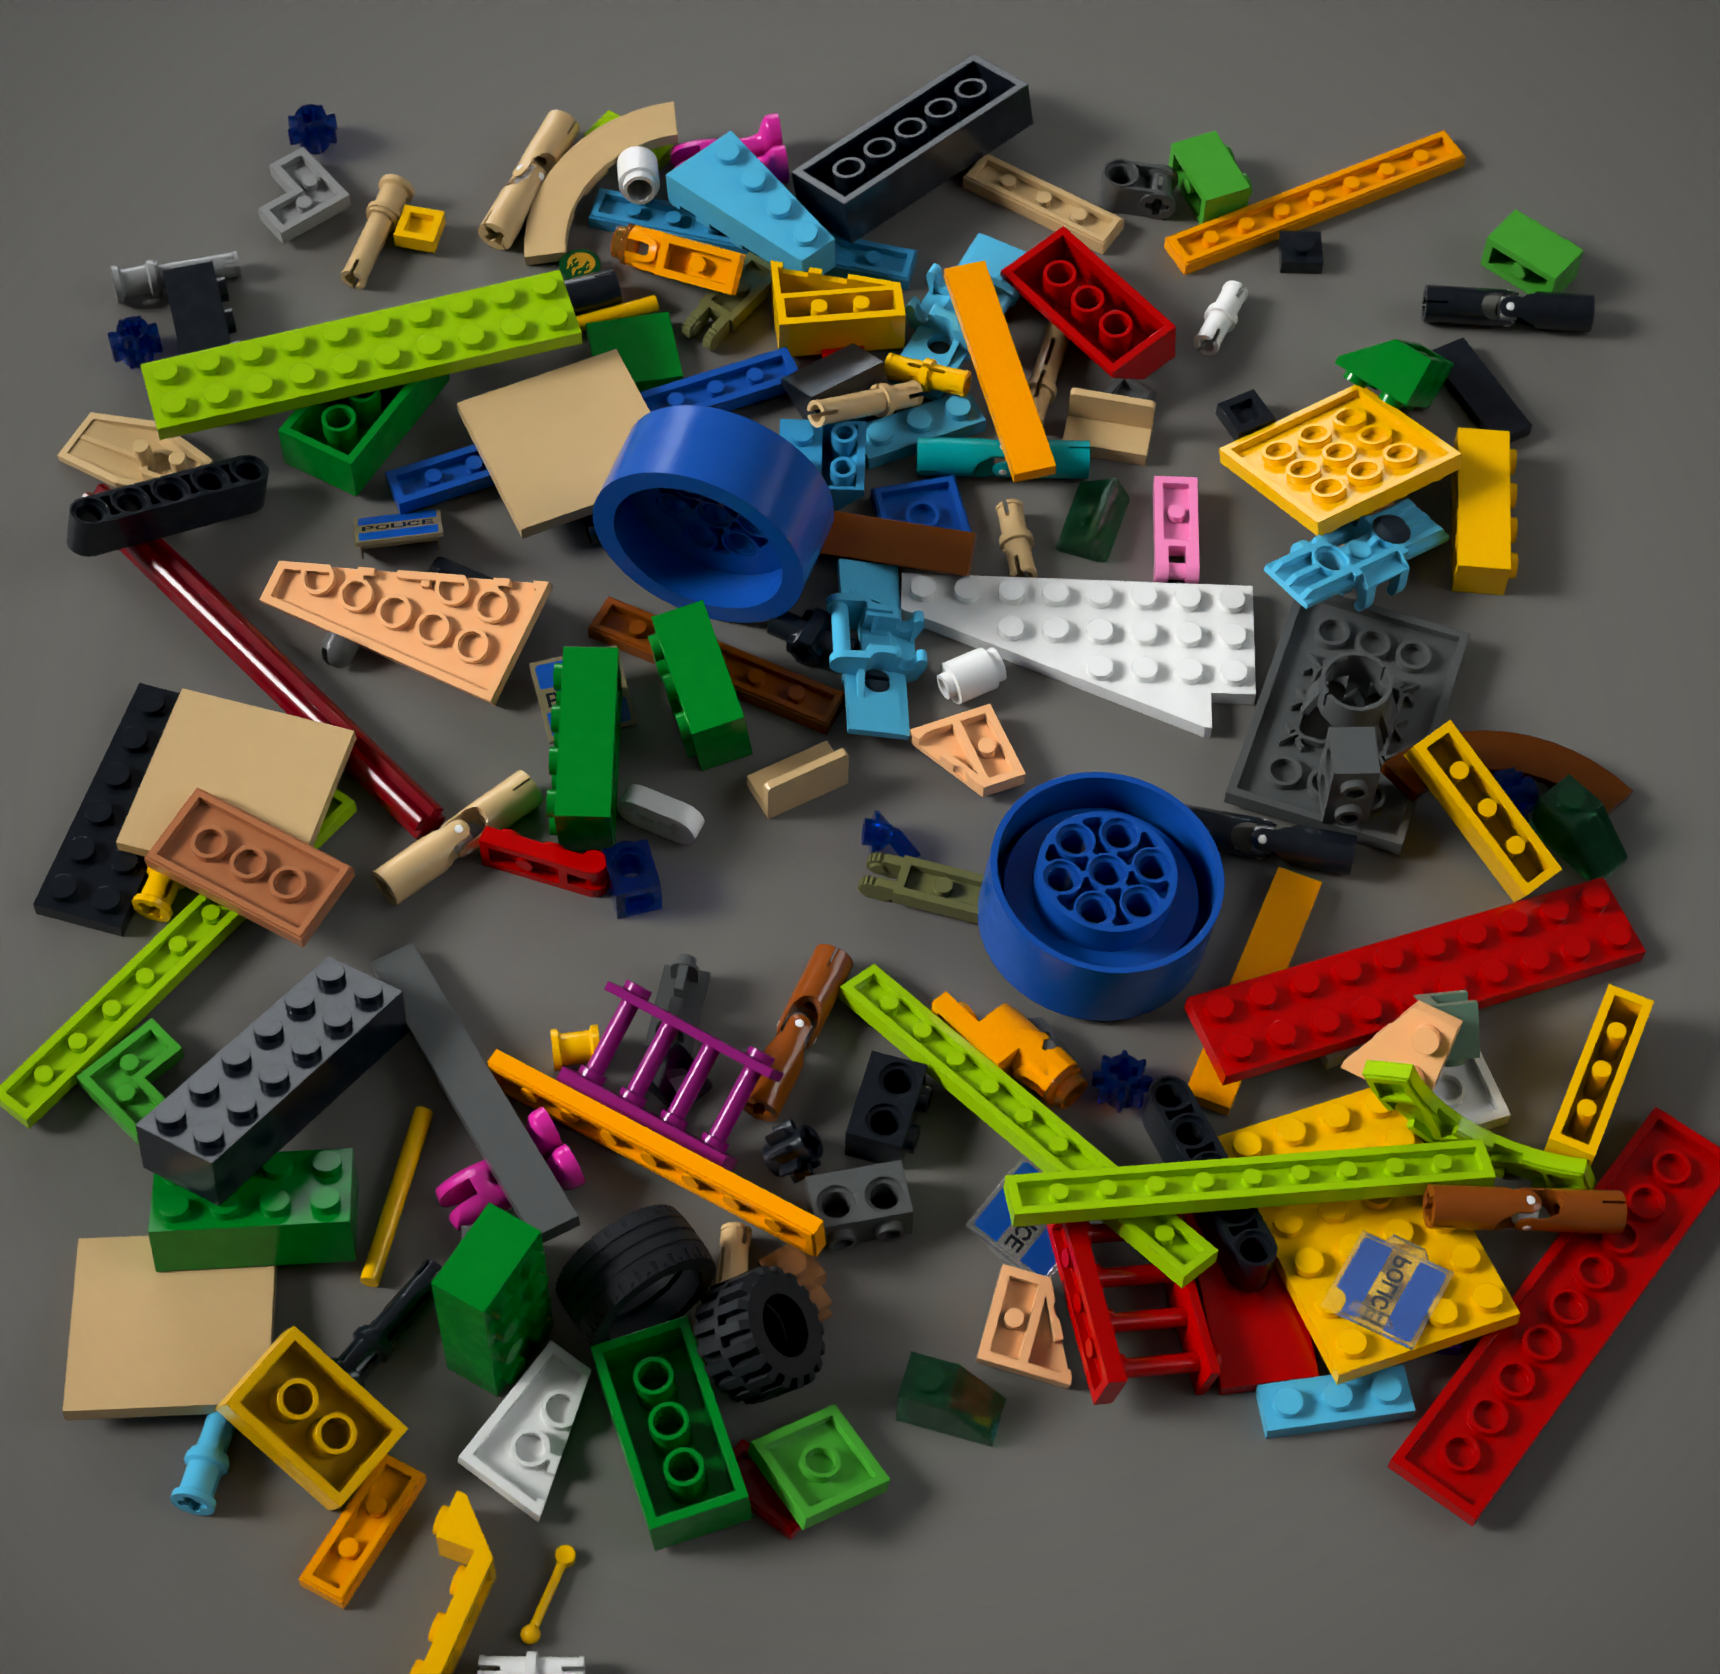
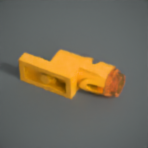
[610,223,746,295]
[931,991,1088,1109]

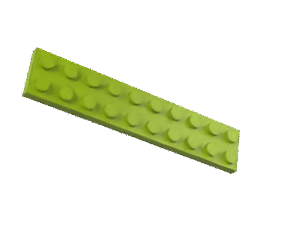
[140,270,582,440]

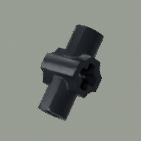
[767,608,859,667]

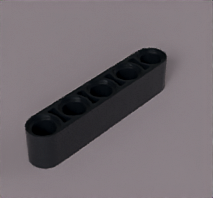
[67,455,269,557]
[1142,1075,1278,1293]

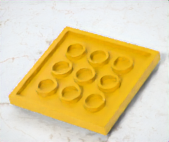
[1219,385,1463,536]

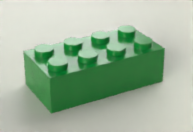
[278,374,450,497]
[546,646,623,853]
[148,1148,359,1272]
[431,1202,554,1397]
[590,1315,753,1551]

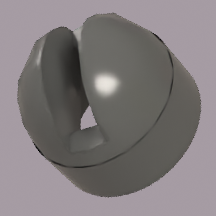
[320,631,360,668]

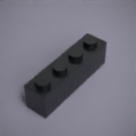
[162,261,239,355]

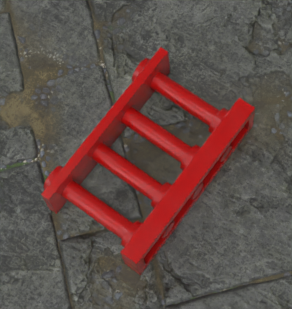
[1046,1214,1222,1405]

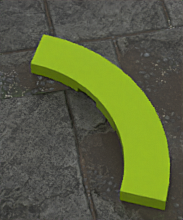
[1362,1060,1597,1189]

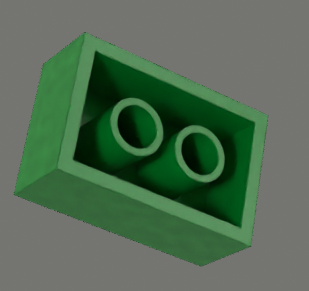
[648,600,753,771]

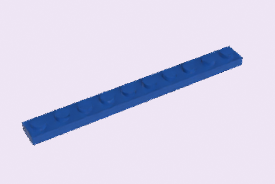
[385,347,798,514]

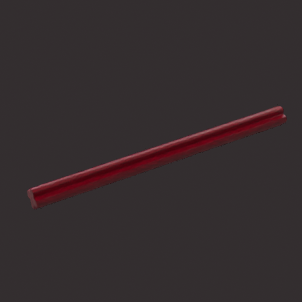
[83,483,445,840]

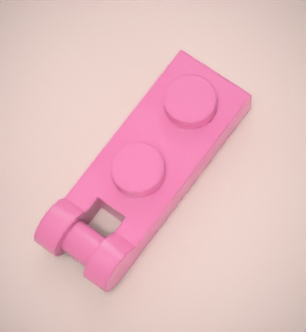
[1153,476,1200,584]

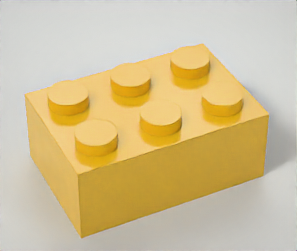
[215,1326,409,1511]

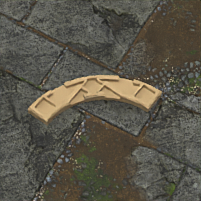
[524,101,679,266]

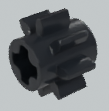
[763,1119,823,1184]

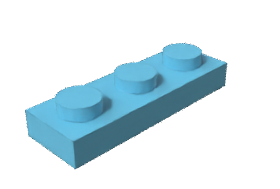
[865,391,986,469]
[1255,1365,1415,1439]

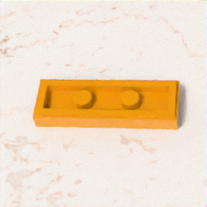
[298,1454,427,1609]

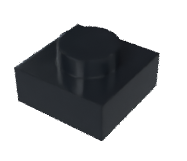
[1278,231,1323,274]
[1216,389,1275,441]

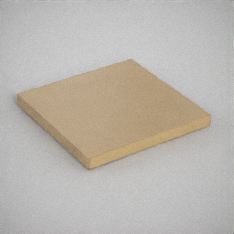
[457,349,650,539]
[116,688,356,857]
[62,1236,277,1420]

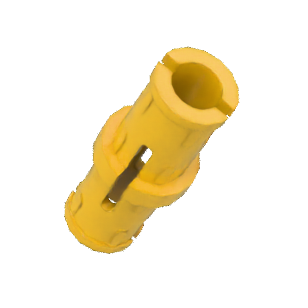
[884,352,972,398]

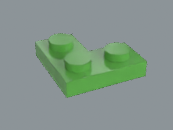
[76,1018,185,1146]

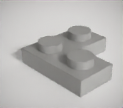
[258,147,351,244]

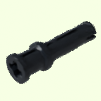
[331,1259,442,1388]

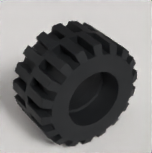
[694,1265,825,1405]

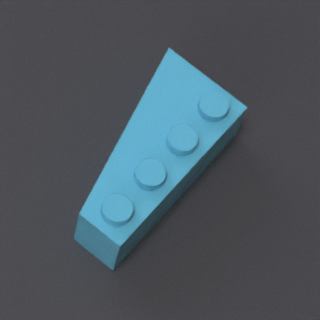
[666,131,835,275]

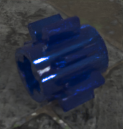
[287,104,337,155]
[108,316,163,369]
[1493,767,1539,822]
[1092,1050,1153,1113]

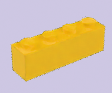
[1451,427,1518,596]
[1404,720,1562,902]
[1544,984,1654,1166]

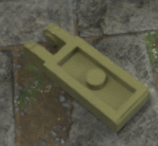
[681,252,771,351]
[858,851,984,924]

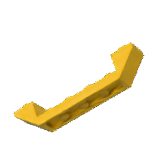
[410,1491,497,1674]

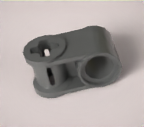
[1098,158,1179,220]

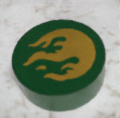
[559,249,601,280]

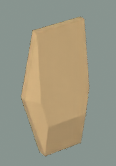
[57,412,214,488]

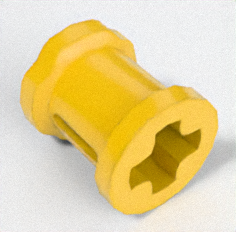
[132,867,185,922]
[550,1024,600,1072]

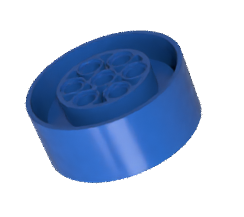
[593,405,835,623]
[977,772,1225,1021]

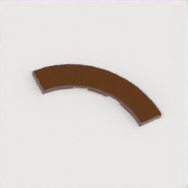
[1380,730,1633,823]

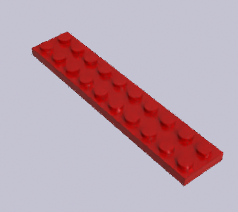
[1184,877,1646,1086]
[1388,1106,1720,1527]

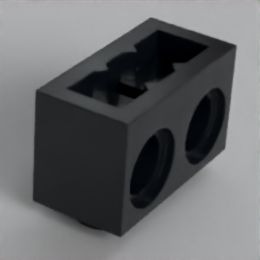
[845,1051,934,1164]

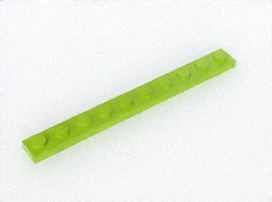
[0,788,357,1129]
[839,964,1218,1288]
[1003,1139,1496,1227]

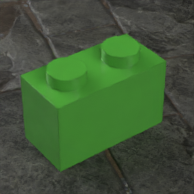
[1169,130,1252,224]
[1480,209,1584,294]

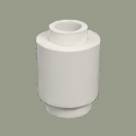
[617,146,660,205]
[937,647,1007,704]

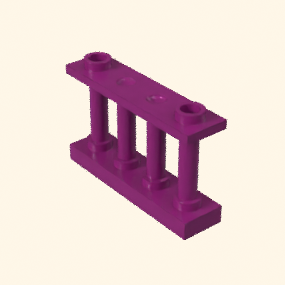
[556,979,784,1172]

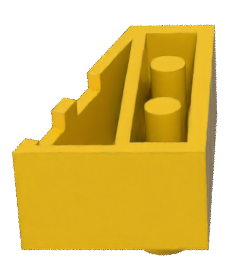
[770,260,906,357]

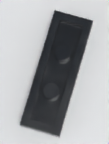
[1432,337,1532,443]

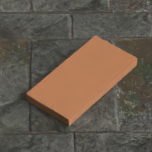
[144,787,355,948]

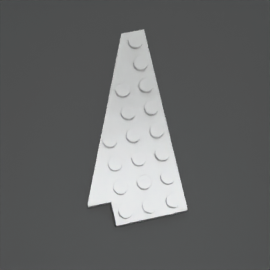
[901,573,1256,738]

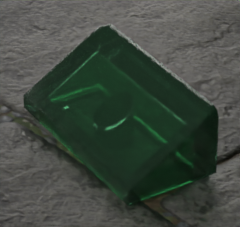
[1055,478,1130,563]

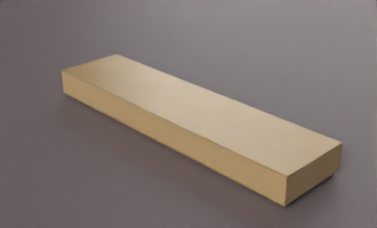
[963,154,1124,255]

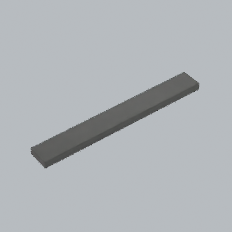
[370,943,580,1243]

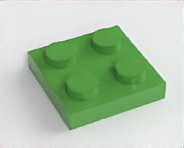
[748,1404,891,1530]

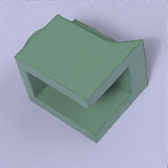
[1413,990,1480,1067]

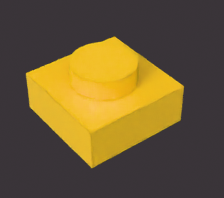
[394,204,446,253]

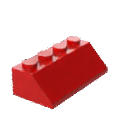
[1000,226,1176,380]

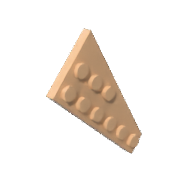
[259,561,553,706]

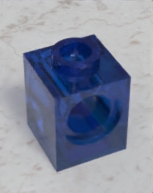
[602,839,662,919]

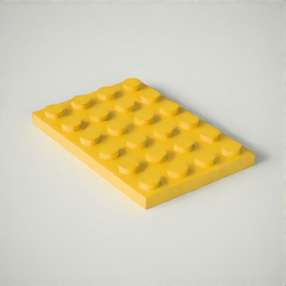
[1217,1088,1520,1385]

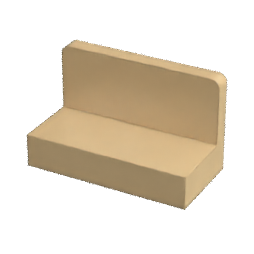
[1063,388,1156,466]
[747,740,849,819]

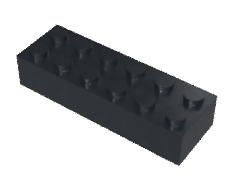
[791,54,1033,244]
[136,956,408,1206]

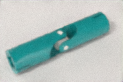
[916,437,1090,479]

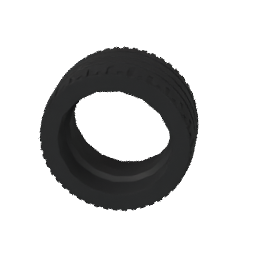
[555,1204,716,1346]

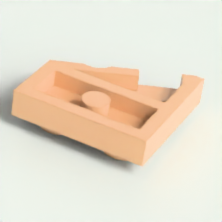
[910,704,1026,797]
[1341,1000,1463,1092]
[975,1264,1072,1389]

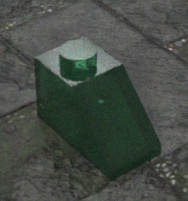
[1529,774,1628,881]
[896,1351,1006,1447]

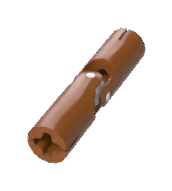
[743,944,853,1122]
[1422,1184,1627,1235]

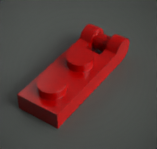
[479,826,609,898]

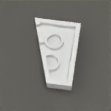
[458,1340,591,1523]

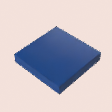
[870,475,971,532]

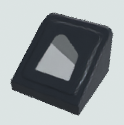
[648,1042,713,1108]

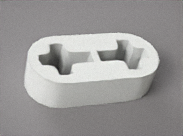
[617,784,705,845]

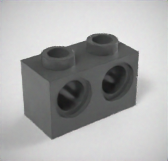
[1317,727,1381,826]
[805,1160,914,1251]

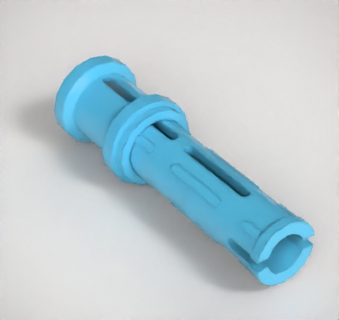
[170,1411,236,1516]

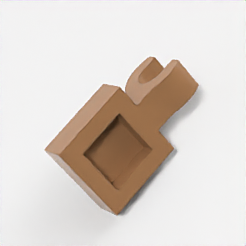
[758,1244,833,1323]

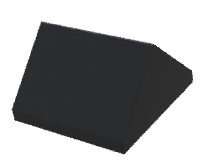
[780,343,896,423]

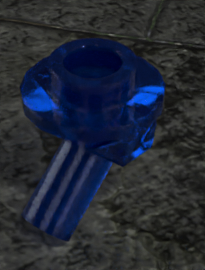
[861,810,921,858]

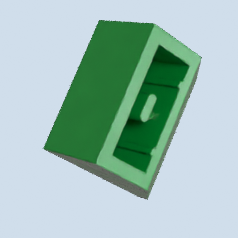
[1335,339,1454,411]

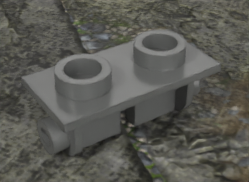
[645,954,711,1055]

